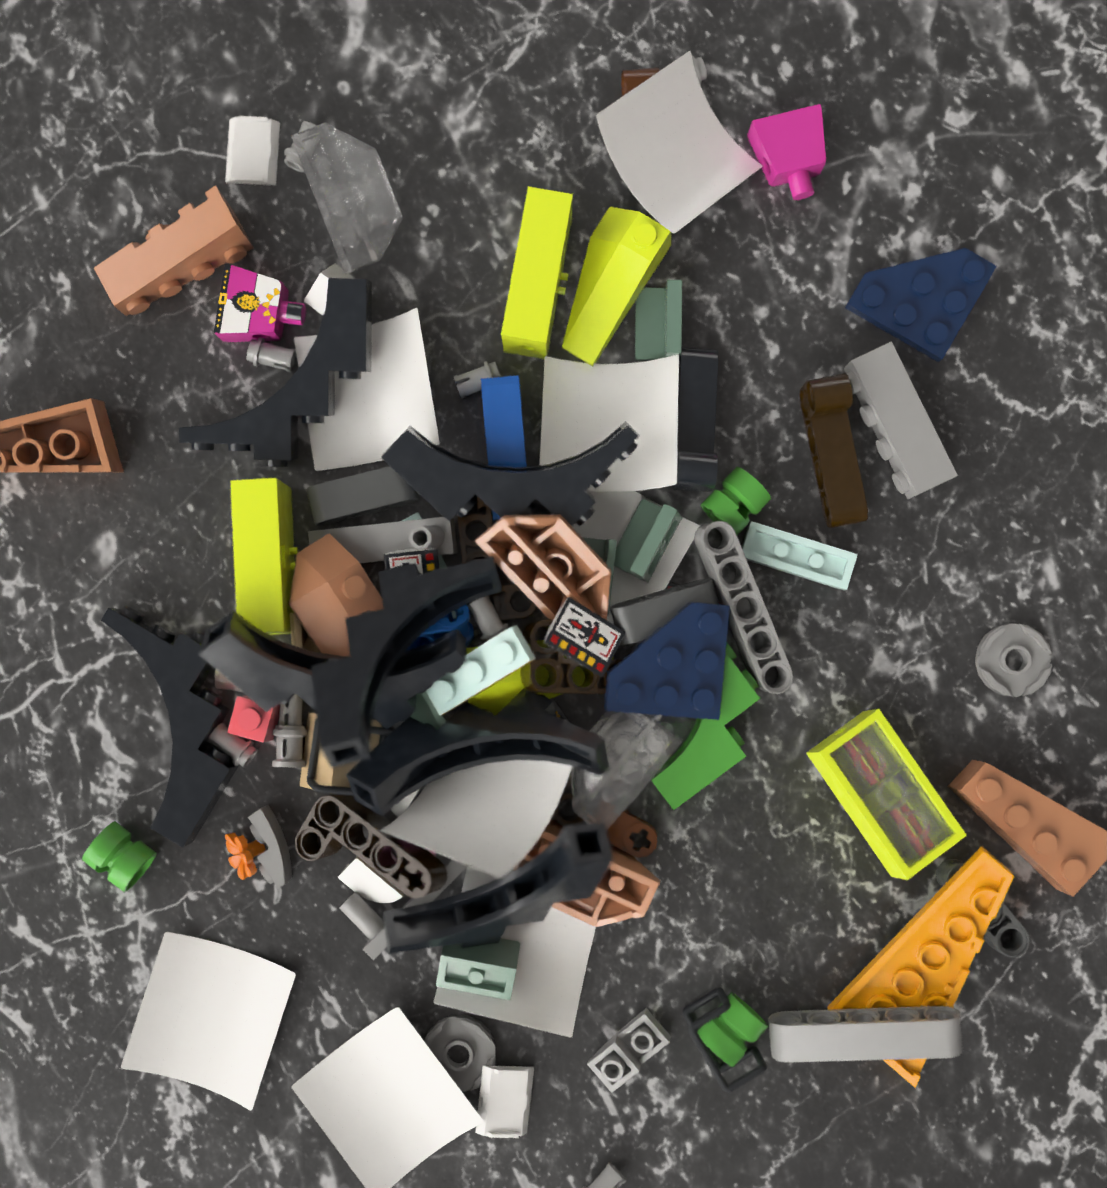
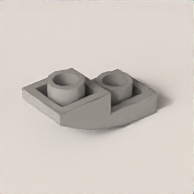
[248,805,292,889]
[587,1008,671,1093]

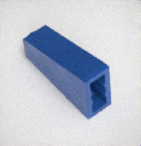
[481,375,531,523]

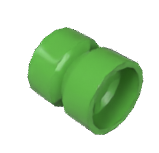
[700,467,771,536]
[82,821,157,893]
[697,992,769,1067]

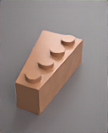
[94,185,253,316]
[0,398,124,473]
[948,759,1107,897]

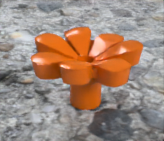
[225,832,266,880]

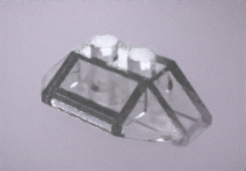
[291,122,403,274]
[571,711,694,830]

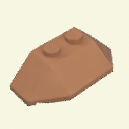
[475,515,611,620]
[289,533,384,657]
[513,820,660,927]

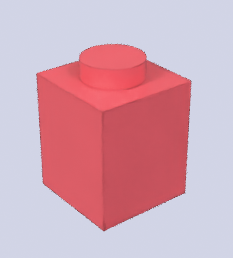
[227,695,280,743]

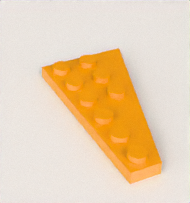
[827,846,1014,1088]

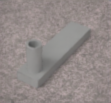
[308,517,458,563]
[339,859,469,960]

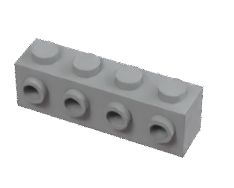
[843,341,958,499]

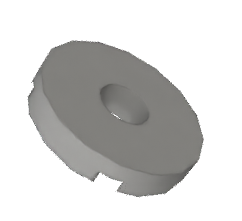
[975,623,1052,697]
[424,1015,496,1091]

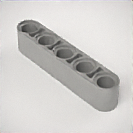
[694,521,793,694]
[768,1006,963,1062]

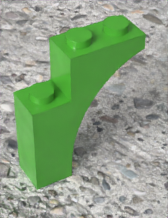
[648,642,760,810]

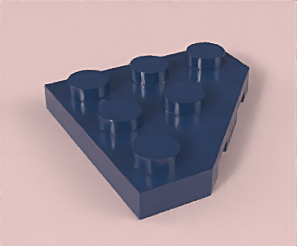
[844,248,997,362]
[604,602,730,720]

